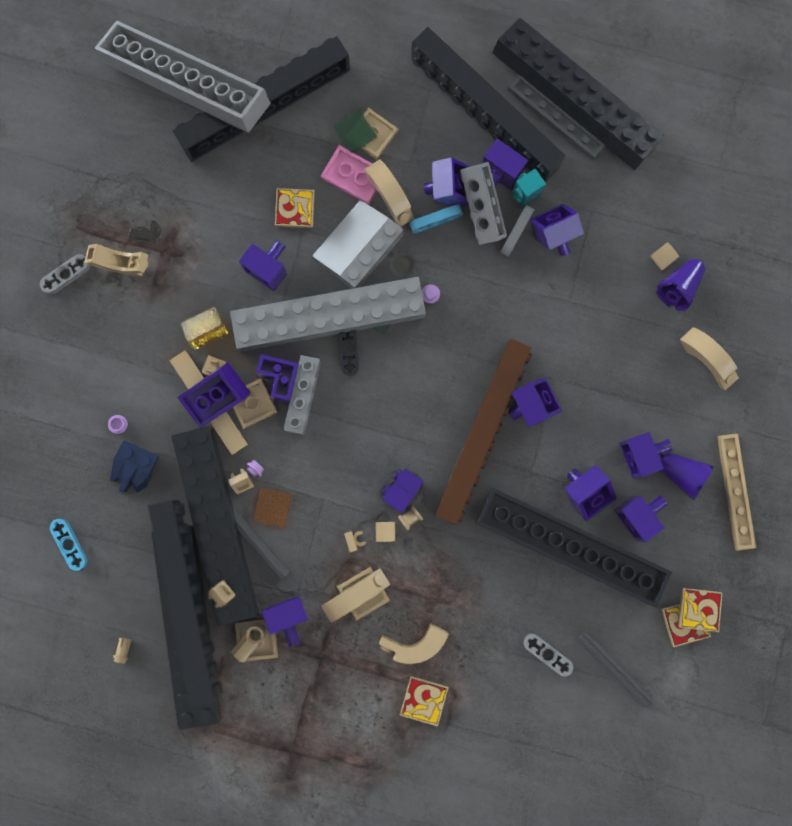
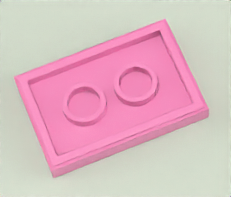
[320,145,377,205]

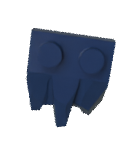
[110,440,159,493]

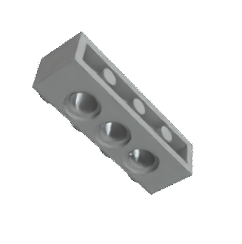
[460,162,507,245]
[284,355,321,436]

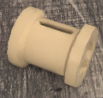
[398,506,423,530]

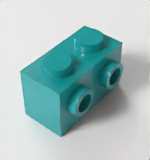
[512,169,546,208]

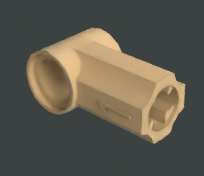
[231,623,267,663]

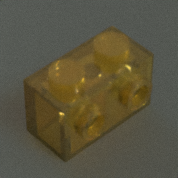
[181,307,228,350]

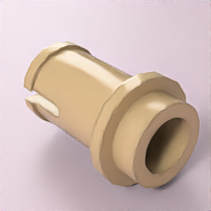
[113,637,132,664]

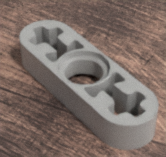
[500,205,535,257]
[40,254,91,295]
[523,633,573,677]

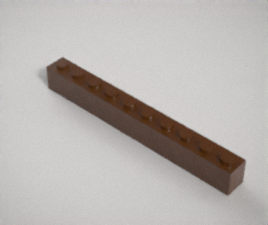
[434,339,532,525]

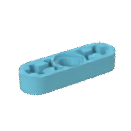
[409,204,463,233]
[50,519,88,571]

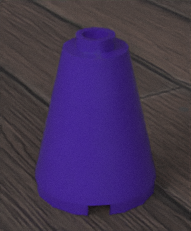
[656,259,705,311]
[660,452,714,500]

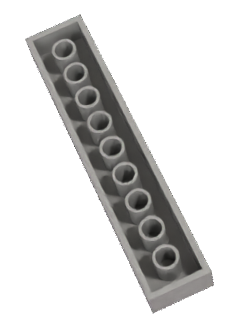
[95,21,271,133]
[230,277,426,352]

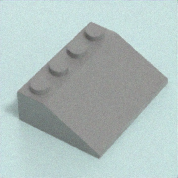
[312,200,403,289]

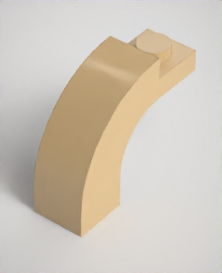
[364,159,415,227]
[84,244,148,276]
[680,327,738,390]
[321,568,391,623]
[378,623,449,664]

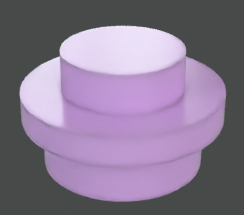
[422,284,440,304]
[108,415,128,434]
[246,460,264,478]

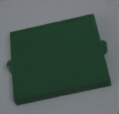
[334,110,377,153]

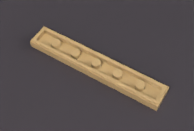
[169,350,249,455]
[717,434,756,551]

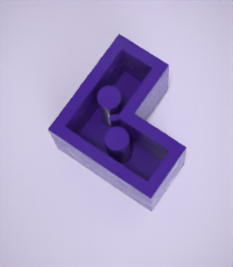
[256,354,299,404]
[382,468,424,513]

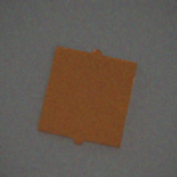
[254,488,292,527]

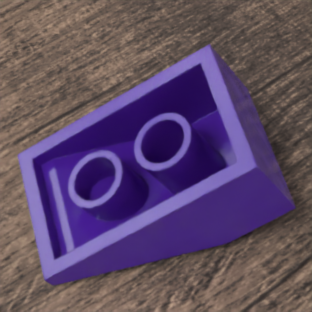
[177,362,251,428]

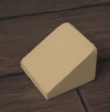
[650,242,679,271]
[376,522,395,542]

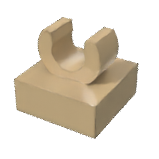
[201,355,227,376]
[228,469,255,495]
[344,531,366,552]
[208,581,236,608]

